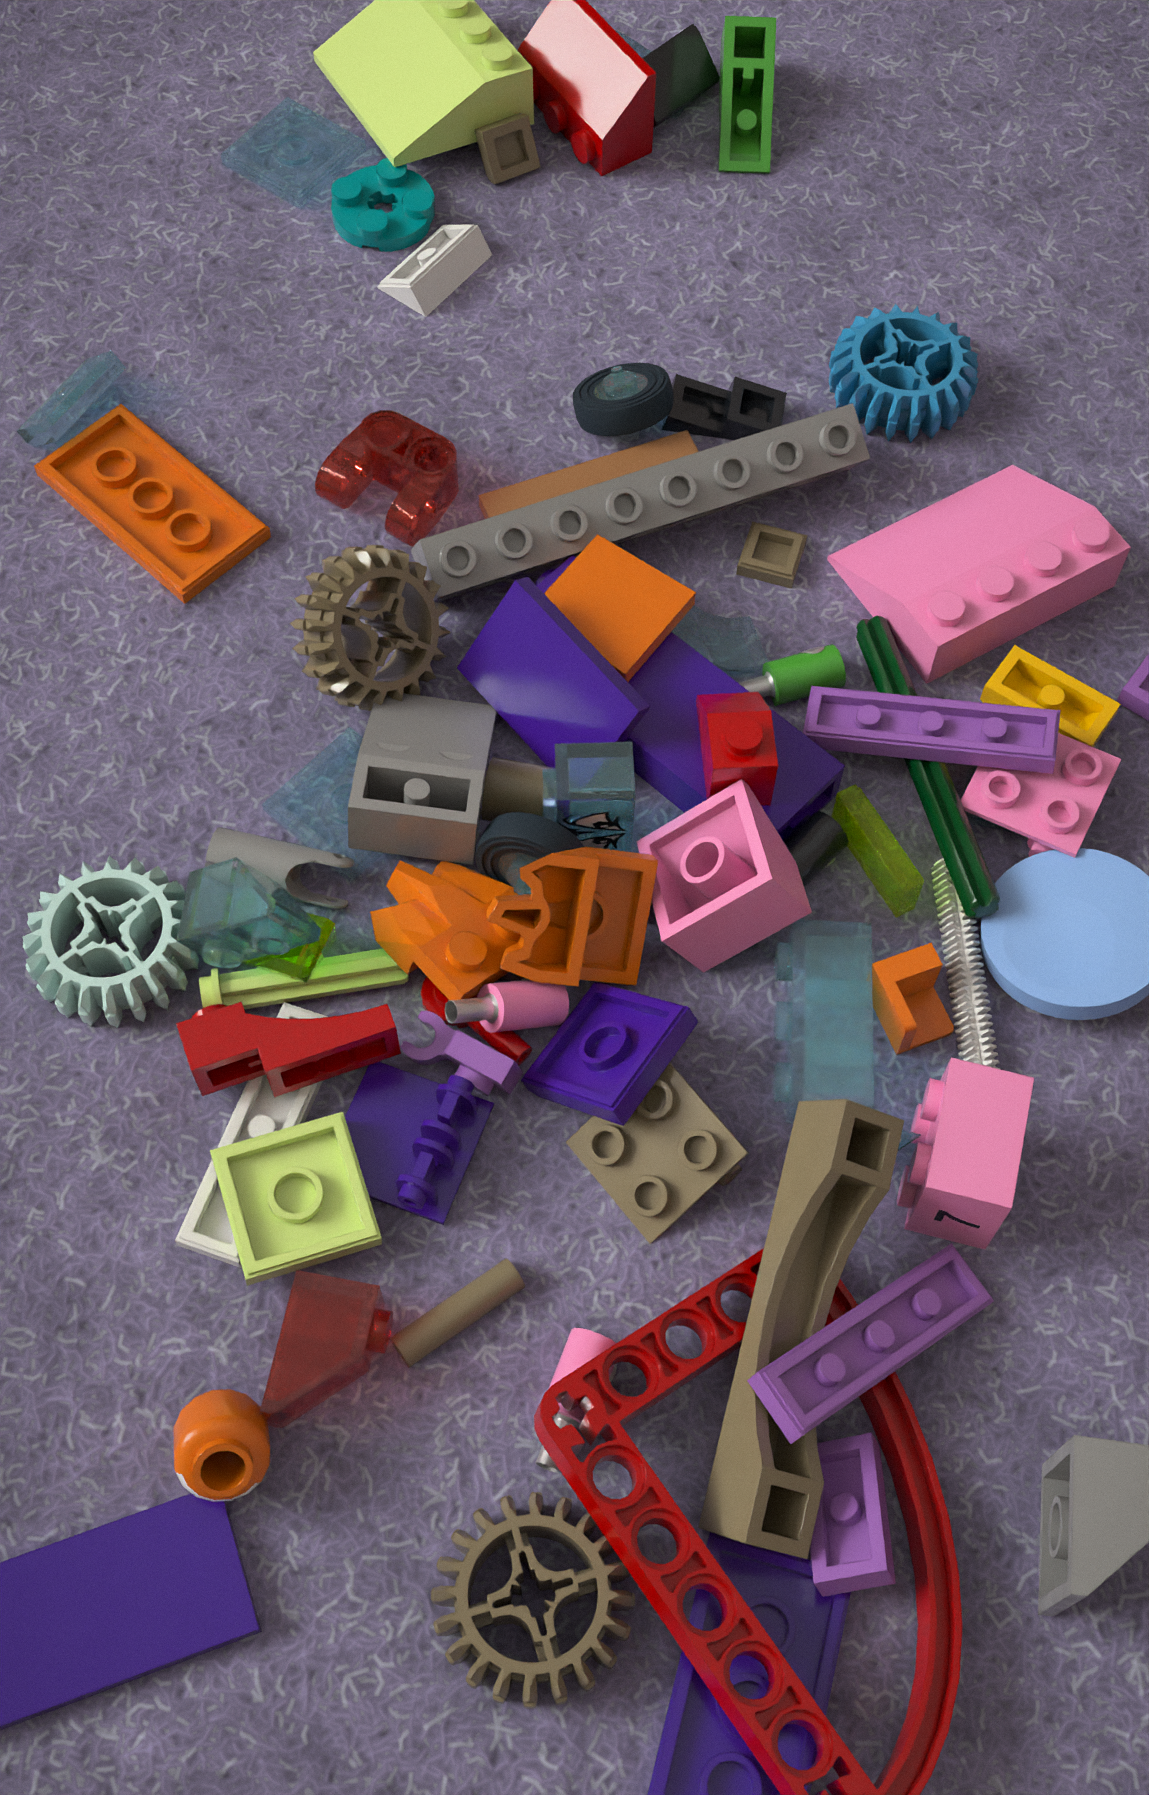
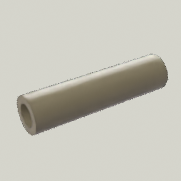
[390,1258,525,1368]

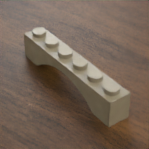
[698,1099,904,1559]

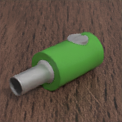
[739,644,846,706]

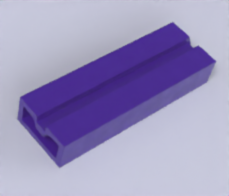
[535,555,845,842]

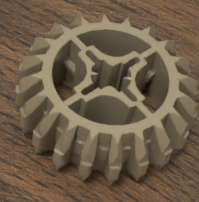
[289,545,451,711]
[431,1492,635,1709]

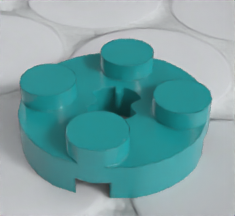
[331,158,435,252]

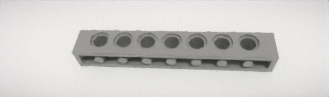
[411,403,870,602]

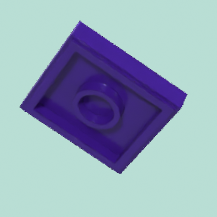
[521,982,698,1126]

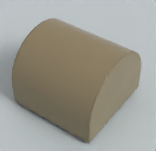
[481,757,554,821]

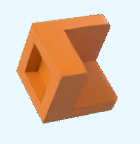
[864,943,954,1055]

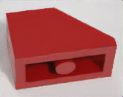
[696,692,778,805]

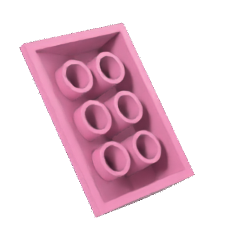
[827,465,1131,684]

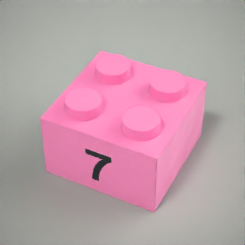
[897,1057,1034,1250]

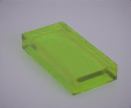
[831,784,924,918]

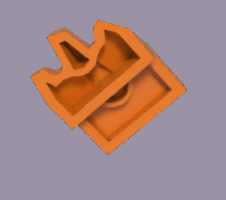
[486,847,658,987]
[370,860,521,1000]

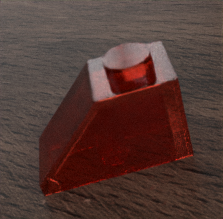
[260,1270,393,1428]

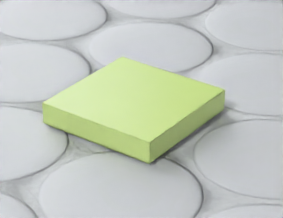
[210,1112,382,1286]

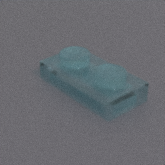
[17,351,126,448]

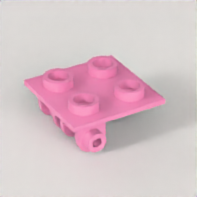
[960,733,1121,858]

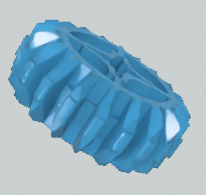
[828,304,978,443]

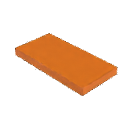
[34,404,271,604]

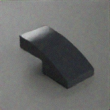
[662,374,787,440]

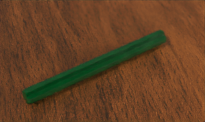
[856,615,1000,919]

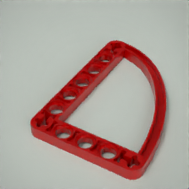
[534,1248,963,1795]

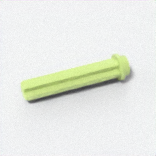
[199,949,409,1010]

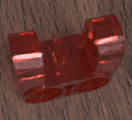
[315,410,459,547]

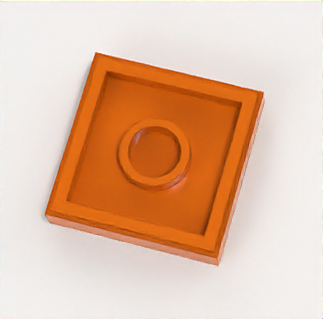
[544,534,696,682]

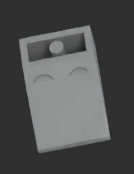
[348,693,497,865]

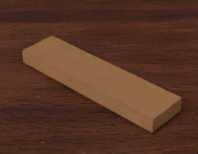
[478,430,699,519]

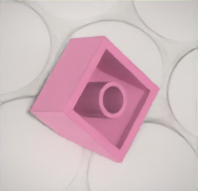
[636,779,812,973]

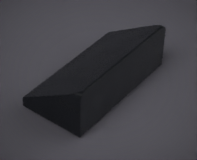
[642,24,720,128]

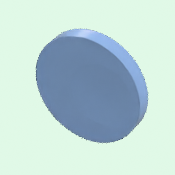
[980,848,1149,1020]

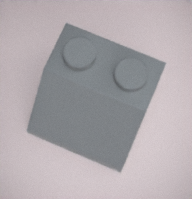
[1038,1435,1149,1617]

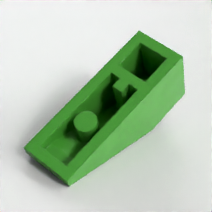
[719,16,776,174]

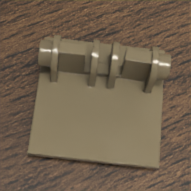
[566,1062,749,1244]

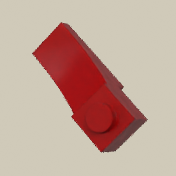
[176,1001,401,1098]

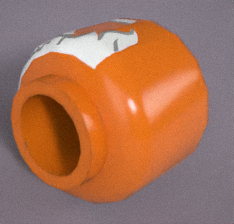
[174,1389,270,1502]

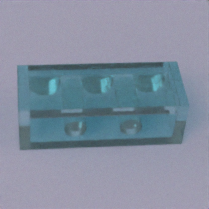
[773,919,874,1124]

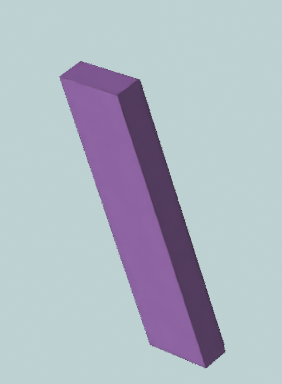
[803,686,1061,774]
[747,1243,994,1444]

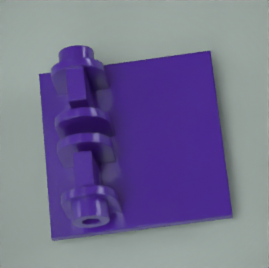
[345,1062,494,1225]

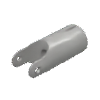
[204,827,354,908]

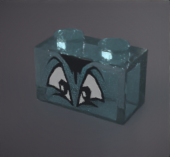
[542,742,635,852]

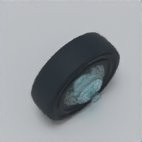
[573,363,674,436]
[475,812,585,895]

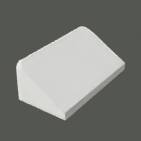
[377,224,492,317]

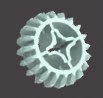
[22,856,202,1028]

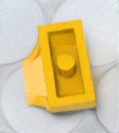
[980,645,1121,747]

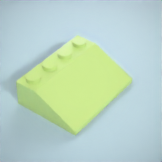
[313,0,534,167]

